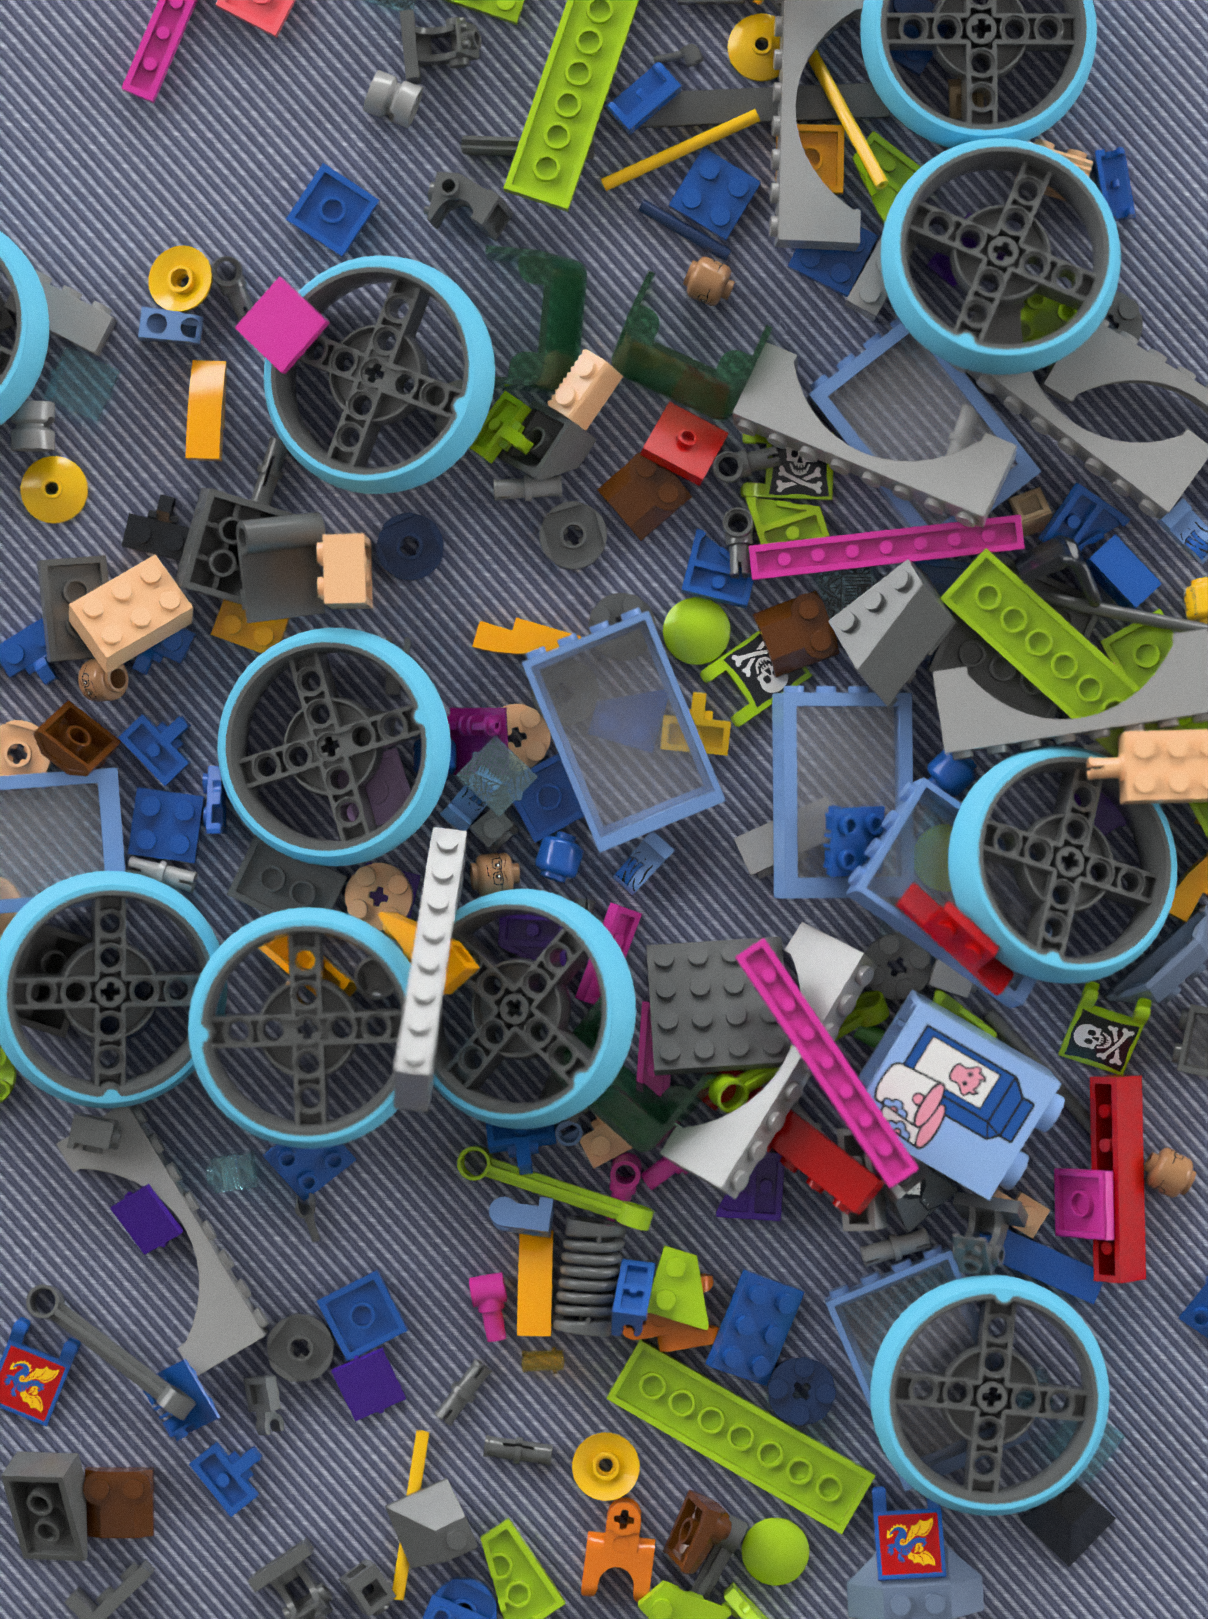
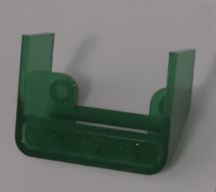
[485,245,587,394]
[611,271,772,421]
[550,997,722,1152]

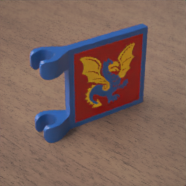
[0,1317,81,1427]
[871,1487,947,1581]

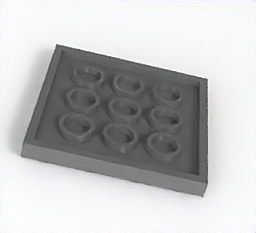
[926,553,1104,719]
[646,937,790,1076]

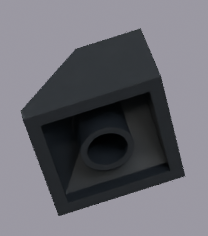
[1020,1480,1116,1567]

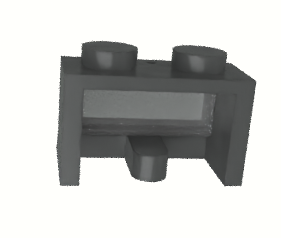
[1171,1004,1208,1077]

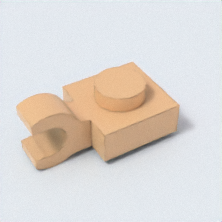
[992,1189,1050,1239]

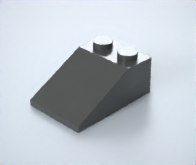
[1,1451,88,1561]

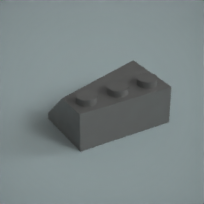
[175,488,293,605]
[828,559,956,709]

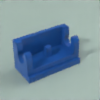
[605,62,681,136]
[1091,147,1136,221]
[1085,534,1162,609]
[611,1259,656,1336]

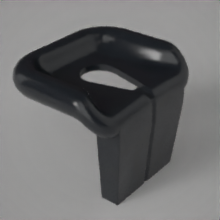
[1013,535,1102,608]

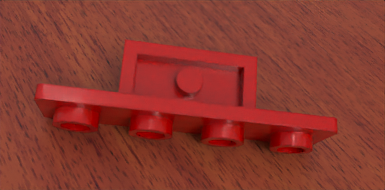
[896,883,1014,996]

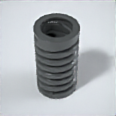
[552,1216,627,1337]

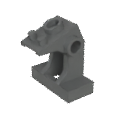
[400,10,482,84]
[424,172,514,242]
[952,1192,1028,1275]
[247,1537,333,1619]

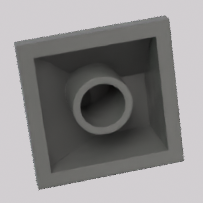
[497,400,597,481]
[385,1478,478,1568]

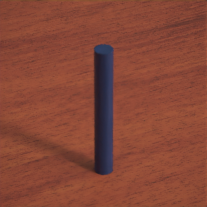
[638,199,732,261]

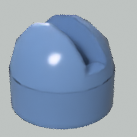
[555,1120,583,1146]

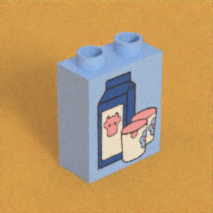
[858,989,1065,1200]

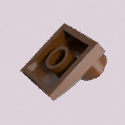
[597,452,692,541]
[752,590,840,678]
[33,700,122,776]
[83,1467,154,1538]
[663,1489,732,1574]

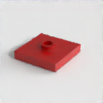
[640,402,729,486]

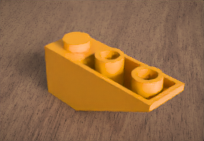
[377,911,480,994]

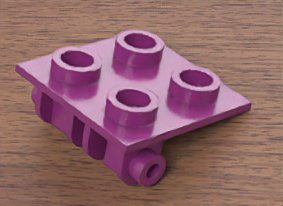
[447,707,510,776]

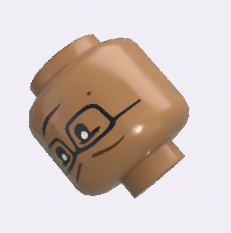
[683,256,735,306]
[78,658,129,702]
[470,853,520,897]
[1144,1147,1196,1198]

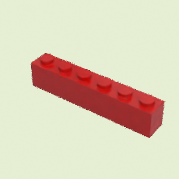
[696,1070,885,1215]
[1090,1074,1146,1283]

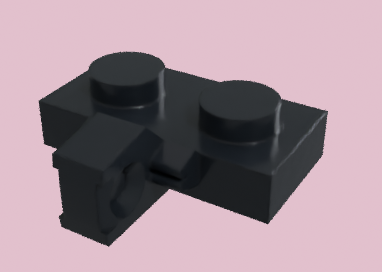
[121,494,190,561]

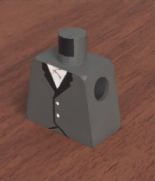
[880,1155,958,1232]

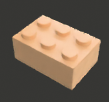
[317,533,373,609]
[69,554,193,673]

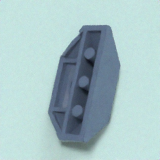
[1102,904,1208,1004]
[846,1546,984,1619]

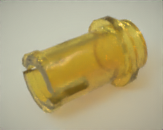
[522,1347,565,1374]

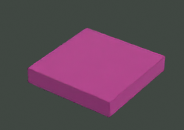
[235,276,330,374]
[1054,1167,1114,1240]

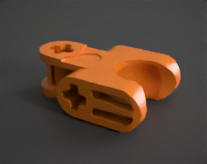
[622,1273,719,1352]
[581,1497,656,1603]

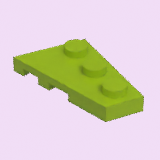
[480,1517,566,1619]

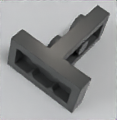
[64,1560,155,1619]

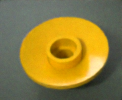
[728,13,780,82]
[148,245,213,312]
[20,456,88,524]
[572,1432,640,1501]

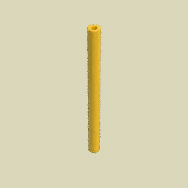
[808,49,889,189]
[601,109,760,191]
[392,1430,430,1600]

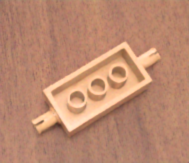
[1087,730,1208,804]

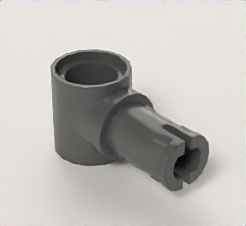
[211,256,254,322]
[713,446,781,483]
[722,507,754,579]

